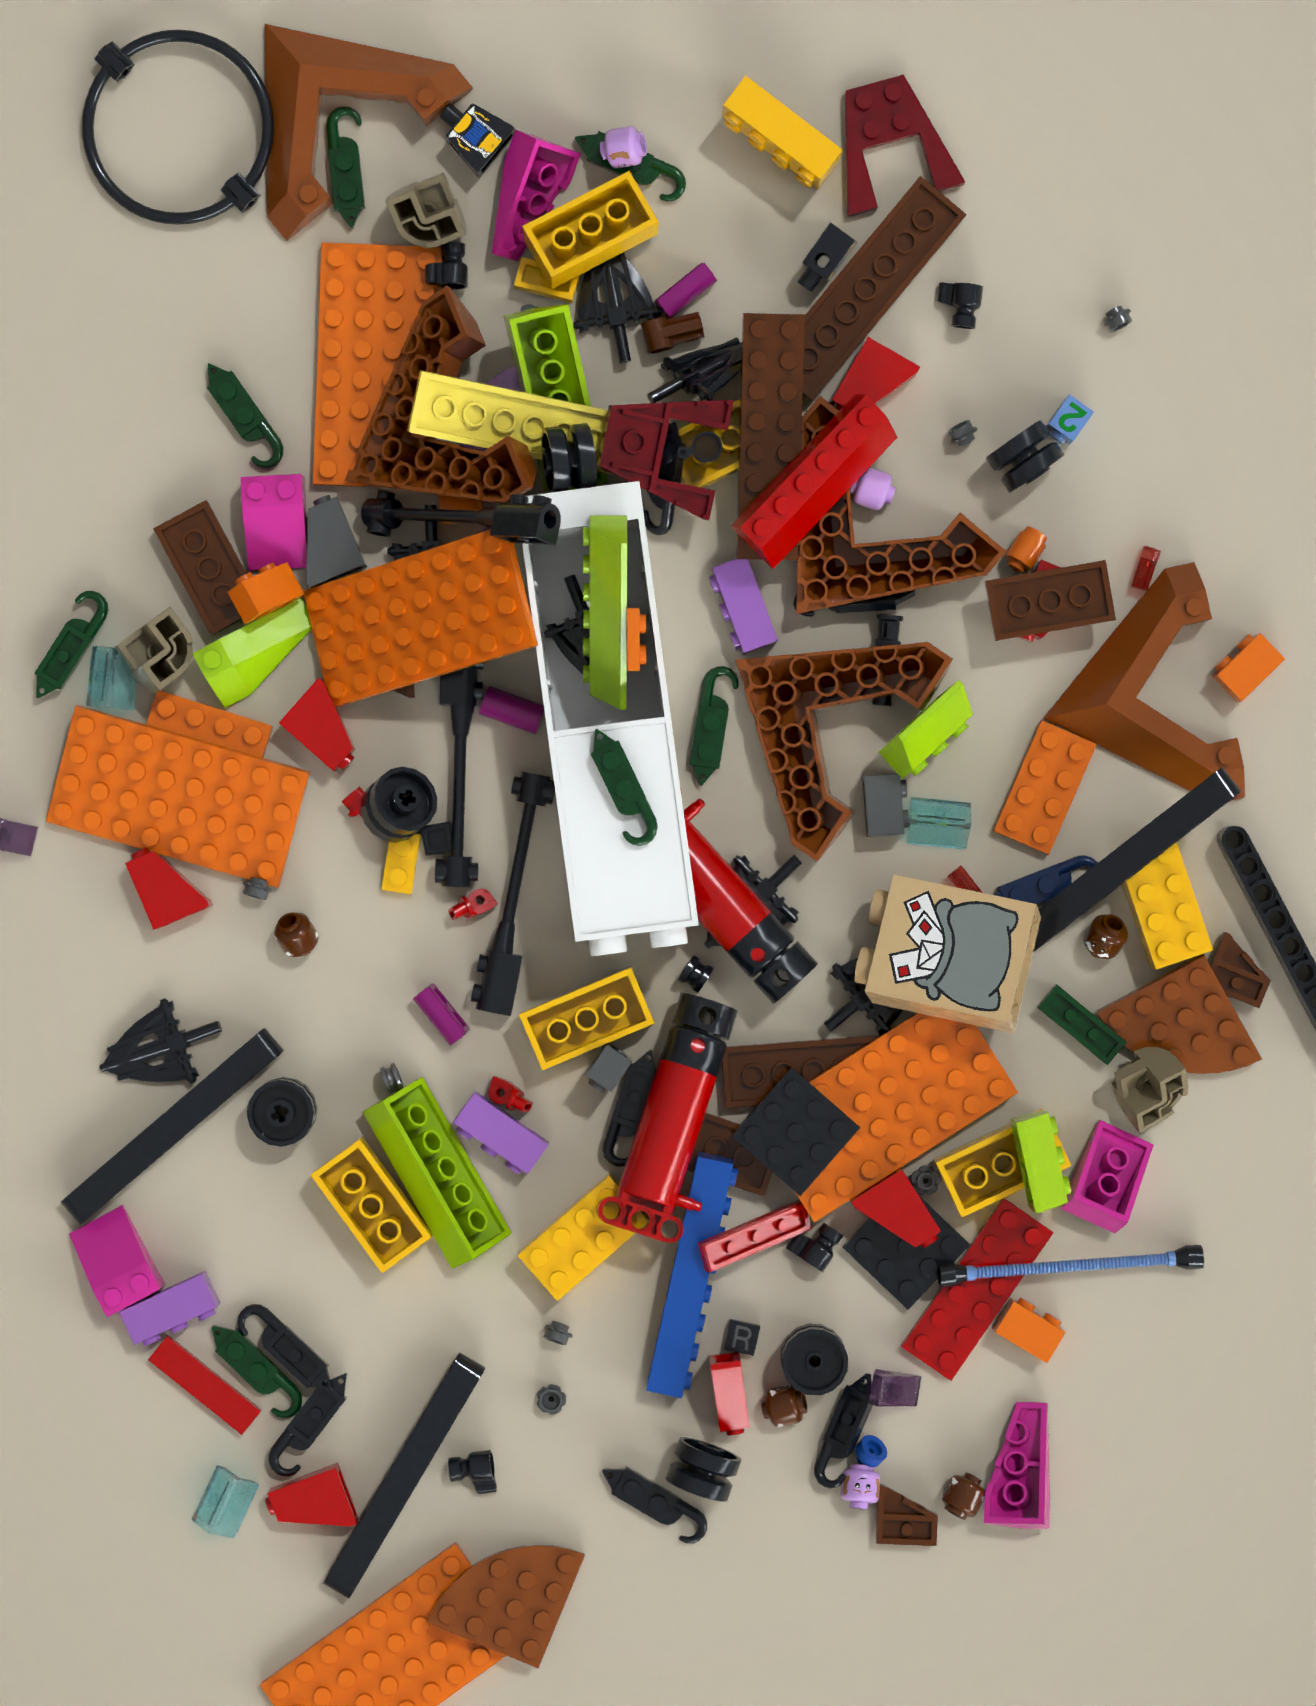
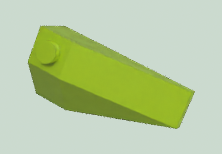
[193,598,312,708]

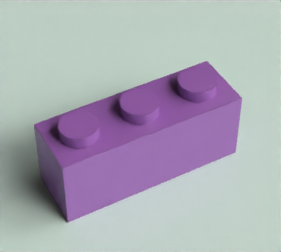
[709,559,778,654]
[453,1091,549,1175]
[119,1270,220,1346]

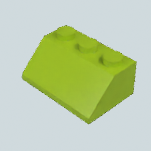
[878,680,973,779]
[1009,1110,1071,1213]

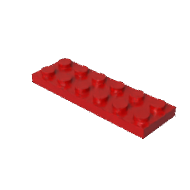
[901,1198,1054,1381]

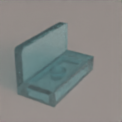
[86,646,137,711]
[907,797,971,849]
[191,1465,259,1538]

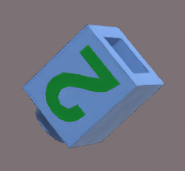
[1046,394,1094,445]

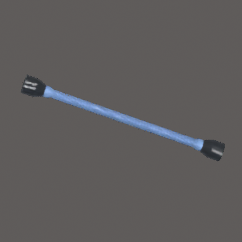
[937,1245,1204,1287]

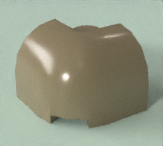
[385,173,466,249]
[115,607,193,693]
[1111,1047,1188,1133]

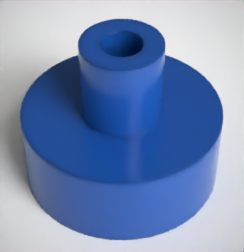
[855,1435,887,1467]

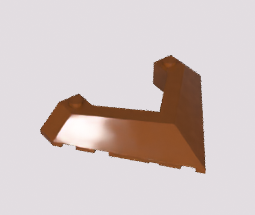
[265,24,473,241]
[345,285,537,503]
[796,396,1007,614]
[1043,562,1245,800]
[735,642,953,862]

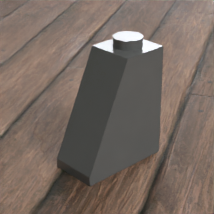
[306,495,367,588]

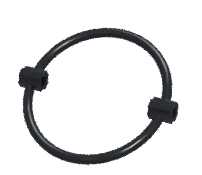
[82,30,274,225]

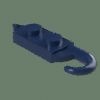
[995,855,1098,904]

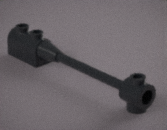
[361,490,561,545]
[435,663,484,887]
[471,771,555,1016]

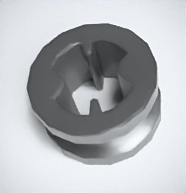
[380,1063,404,1093]

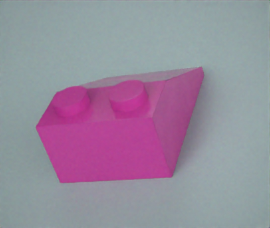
[240,474,308,571]
[1061,1120,1154,1233]
[69,1205,165,1317]

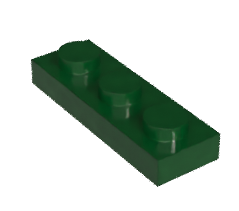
[1037,984,1126,1065]

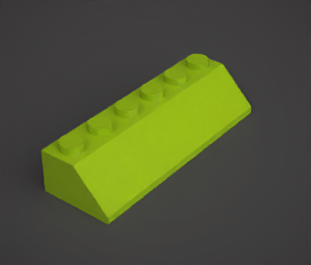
[503,304,609,493]
[583,515,627,710]
[362,1077,512,1269]

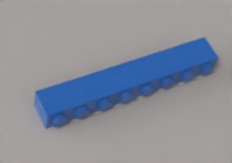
[646,1151,738,1398]

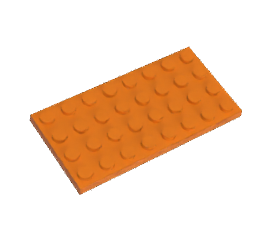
[313,242,443,488]
[303,529,538,707]
[46,705,311,888]
[794,1013,1019,1223]
[260,1542,507,1706]

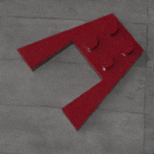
[845,74,965,217]
[597,400,734,521]

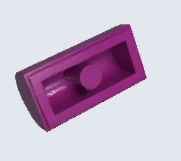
[655,263,717,319]
[479,686,544,735]
[413,983,470,1046]

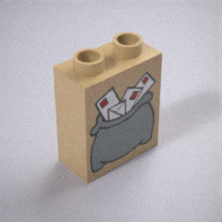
[855,874,1041,1034]

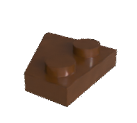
[1210,932,1271,1008]
[876,1484,938,1546]

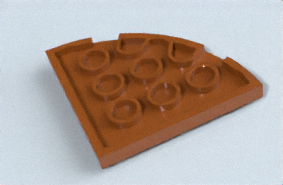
[1097,954,1262,1074]
[426,1545,585,1668]

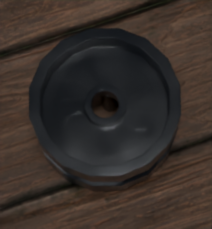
[986,420,1065,493]
[541,423,597,493]
[361,767,438,843]
[247,1077,317,1147]
[780,1323,848,1395]
[665,1437,742,1502]

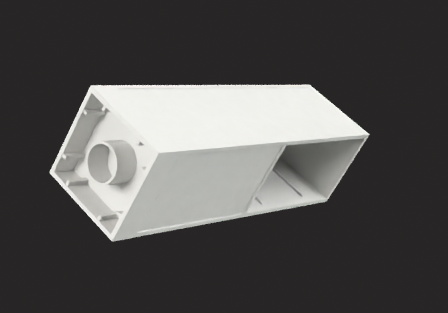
[522,481,699,956]

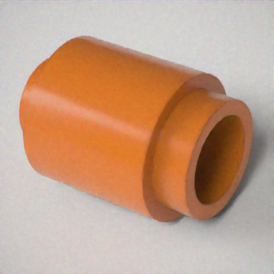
[1005,526,1047,573]

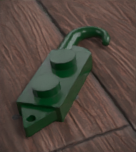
[326,106,365,229]
[575,131,686,202]
[207,363,284,469]
[34,591,108,698]
[689,666,739,786]
[591,729,658,846]
[211,1325,302,1418]

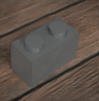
[862,774,909,837]
[586,1043,632,1093]

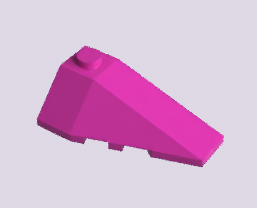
[492,129,581,261]
[984,1402,1050,1529]

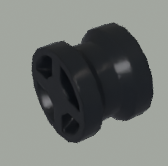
[678,955,714,993]

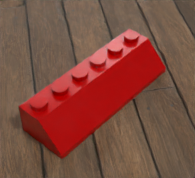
[731,394,898,569]

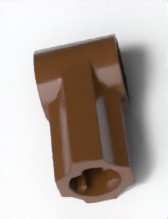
[641,312,705,354]

